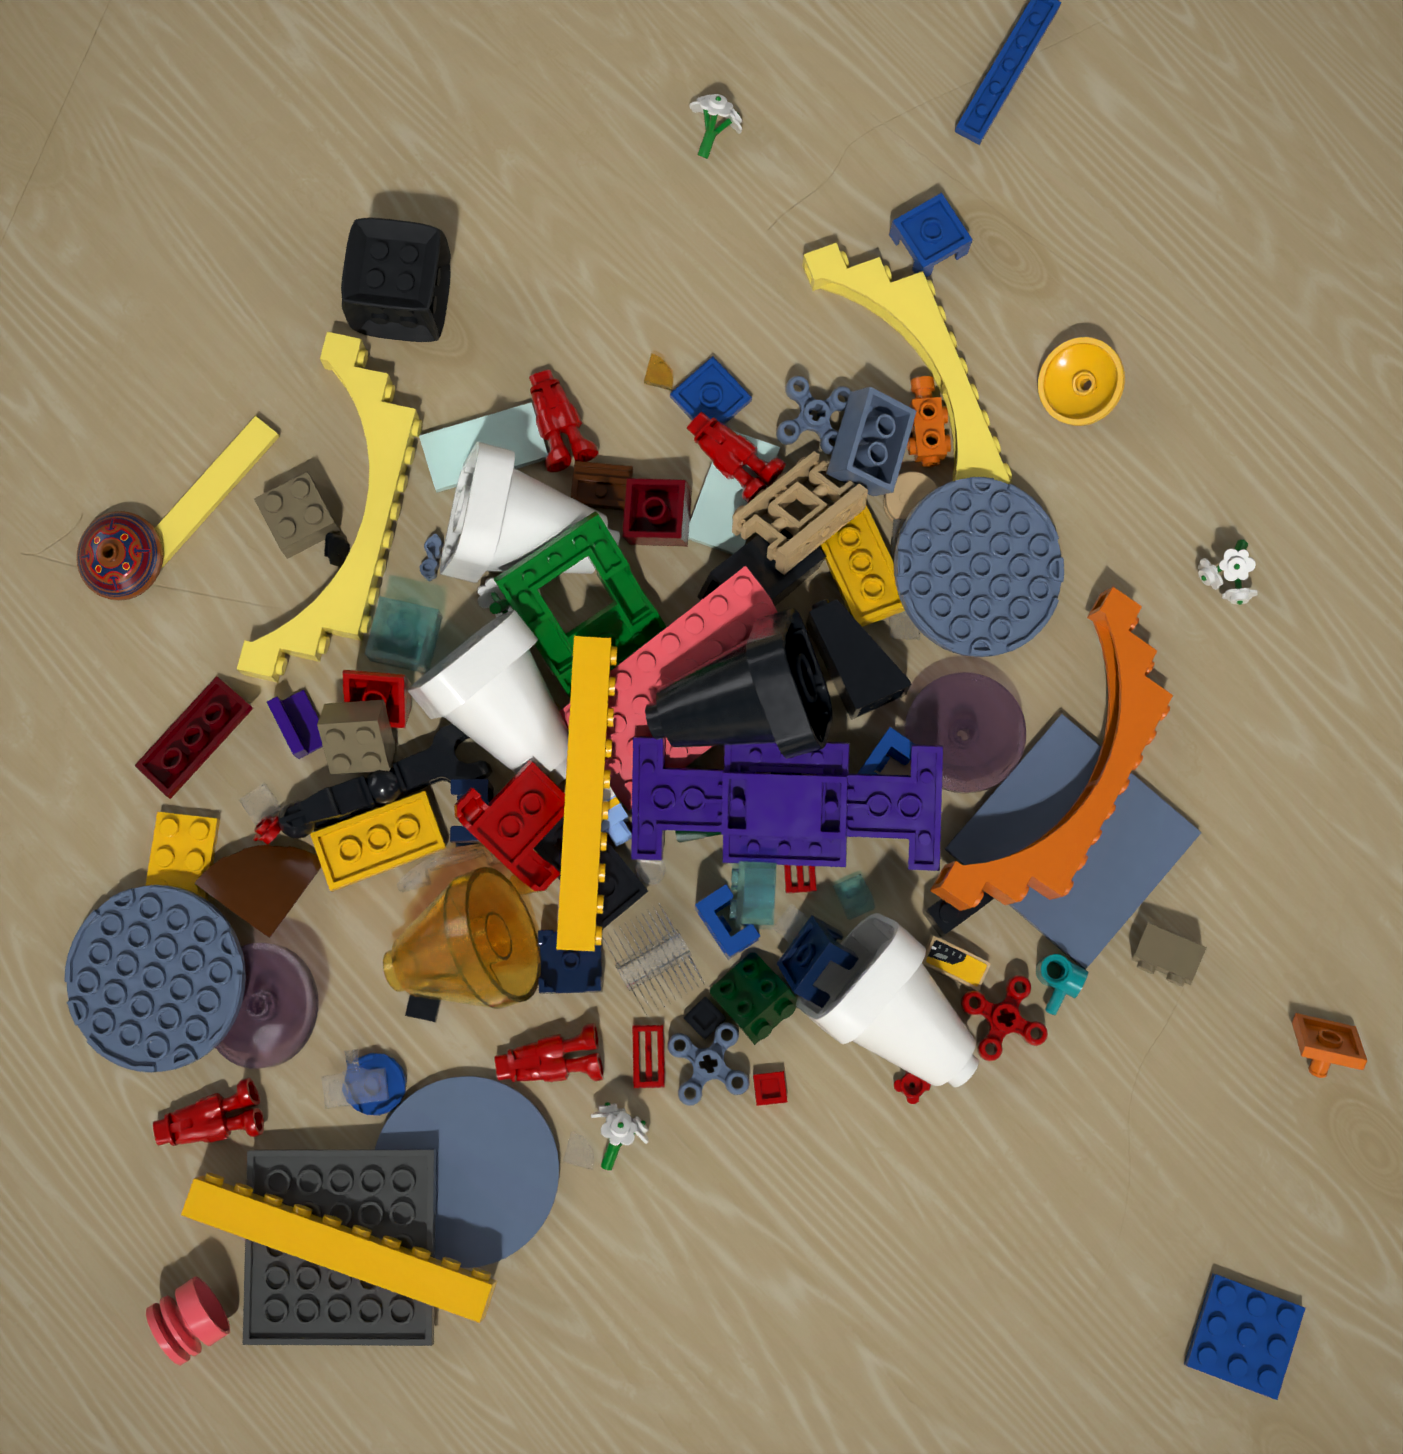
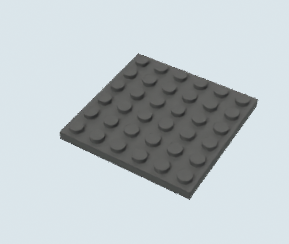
[243,1149,436,1346]

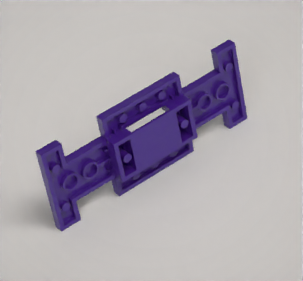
[631,736,943,871]

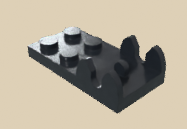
[533,816,648,930]

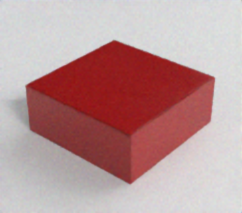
[753,1071,788,1106]

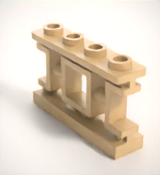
[732,451,868,575]

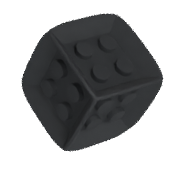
[341,218,451,342]

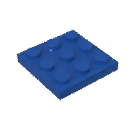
[1184,1273,1305,1400]

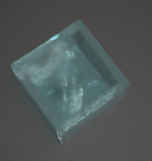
[365,596,443,674]
[729,861,777,930]

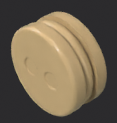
[883,472,937,528]

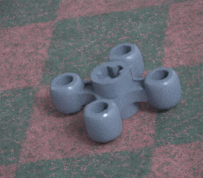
[776,376,852,455]
[668,1023,750,1106]

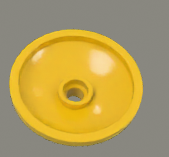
[1038,337,1125,426]

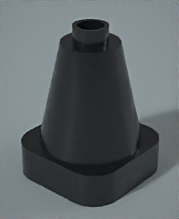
[645,608,833,759]

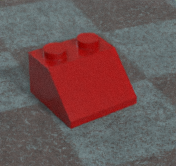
[343,670,411,728]

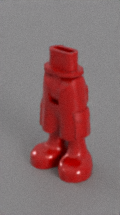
[529,369,599,473]
[687,412,786,503]
[494,1023,604,1082]
[153,1078,264,1146]

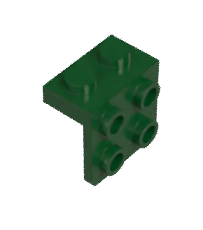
[710,953,797,1045]

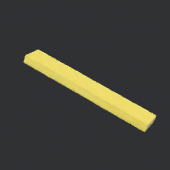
[155,416,279,568]

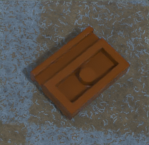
[571,461,634,510]

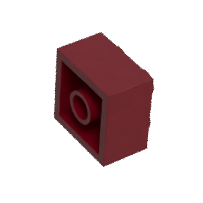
[622,478,692,547]

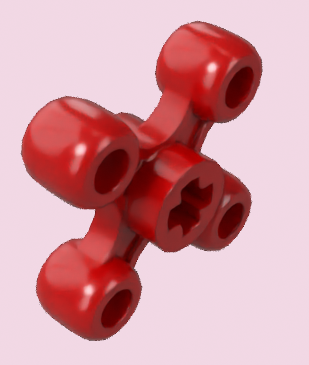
[961,975,1048,1061]

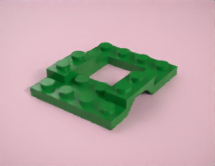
[493,511,666,698]

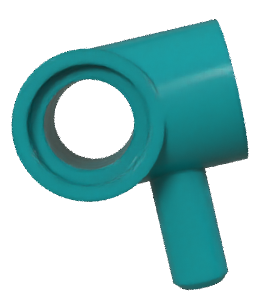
[1036,954,1089,1015]

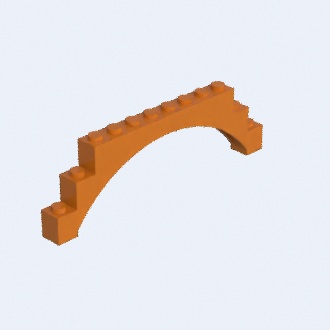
[930,586,1173,911]

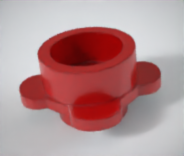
[253,815,281,845]
[894,1070,931,1104]

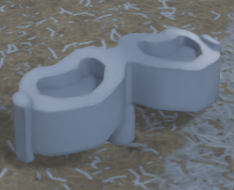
[419,534,444,581]

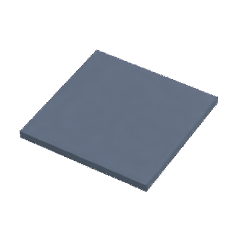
[945,714,1202,970]

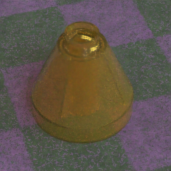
[383,867,541,1009]

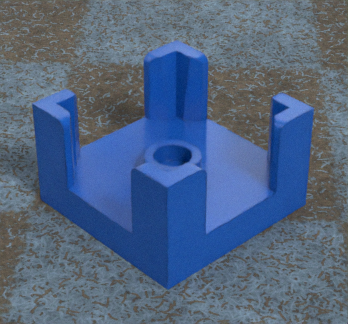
[889,193,973,277]
[857,727,916,774]
[695,884,761,960]

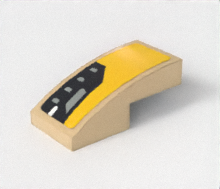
[922,935,991,991]

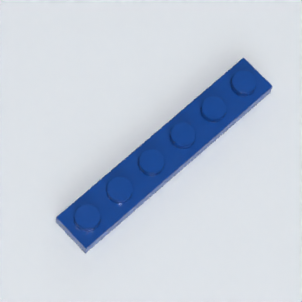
[955,0,1062,145]

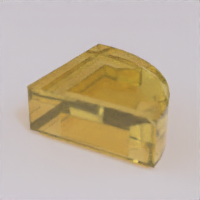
[644,353,673,391]

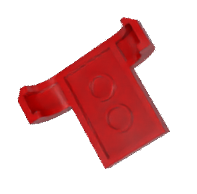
[454,761,565,891]

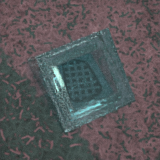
[833,874,875,920]

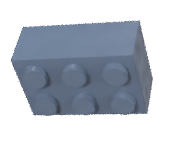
[826,387,917,497]

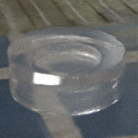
[635,860,666,885]

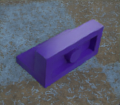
[267,690,323,759]

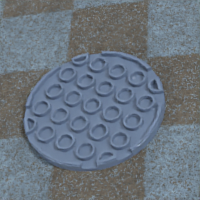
[894,477,1064,657]
[64,885,246,1072]
[375,1076,560,1268]

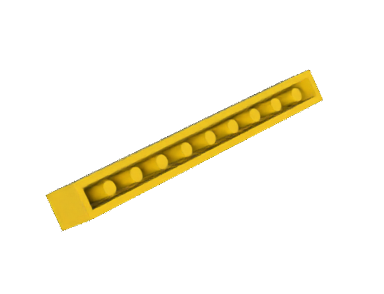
[556,636,617,951]
[181,1173,497,1323]

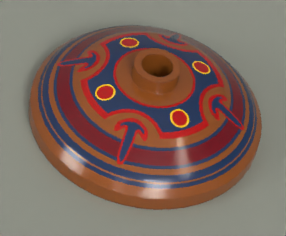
[77,511,163,601]

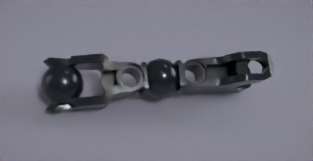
[278,724,492,839]

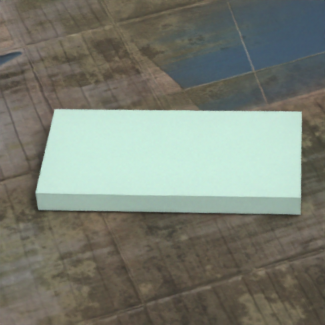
[419,402,548,493]
[688,431,780,555]

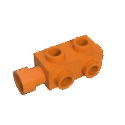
[907,376,951,467]

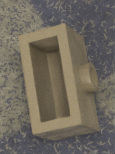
[1133,923,1207,987]

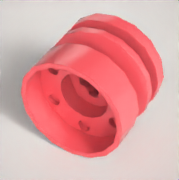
[146,1276,230,1366]

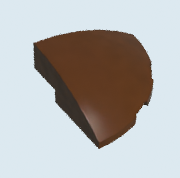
[195,844,321,938]

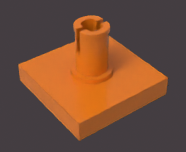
[1292,1013,1367,1078]

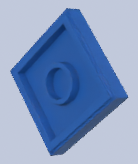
[670,356,752,425]

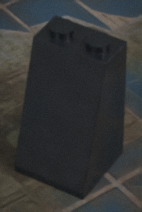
[697,529,826,606]
[806,599,912,720]

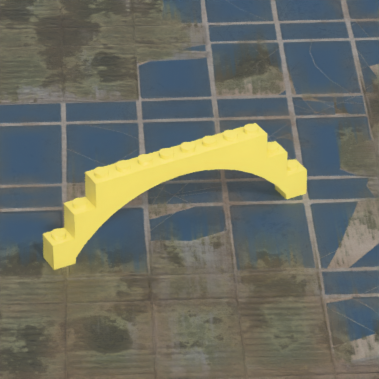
[802,243,1012,484]
[237,332,422,683]

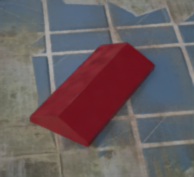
[134,676,253,799]

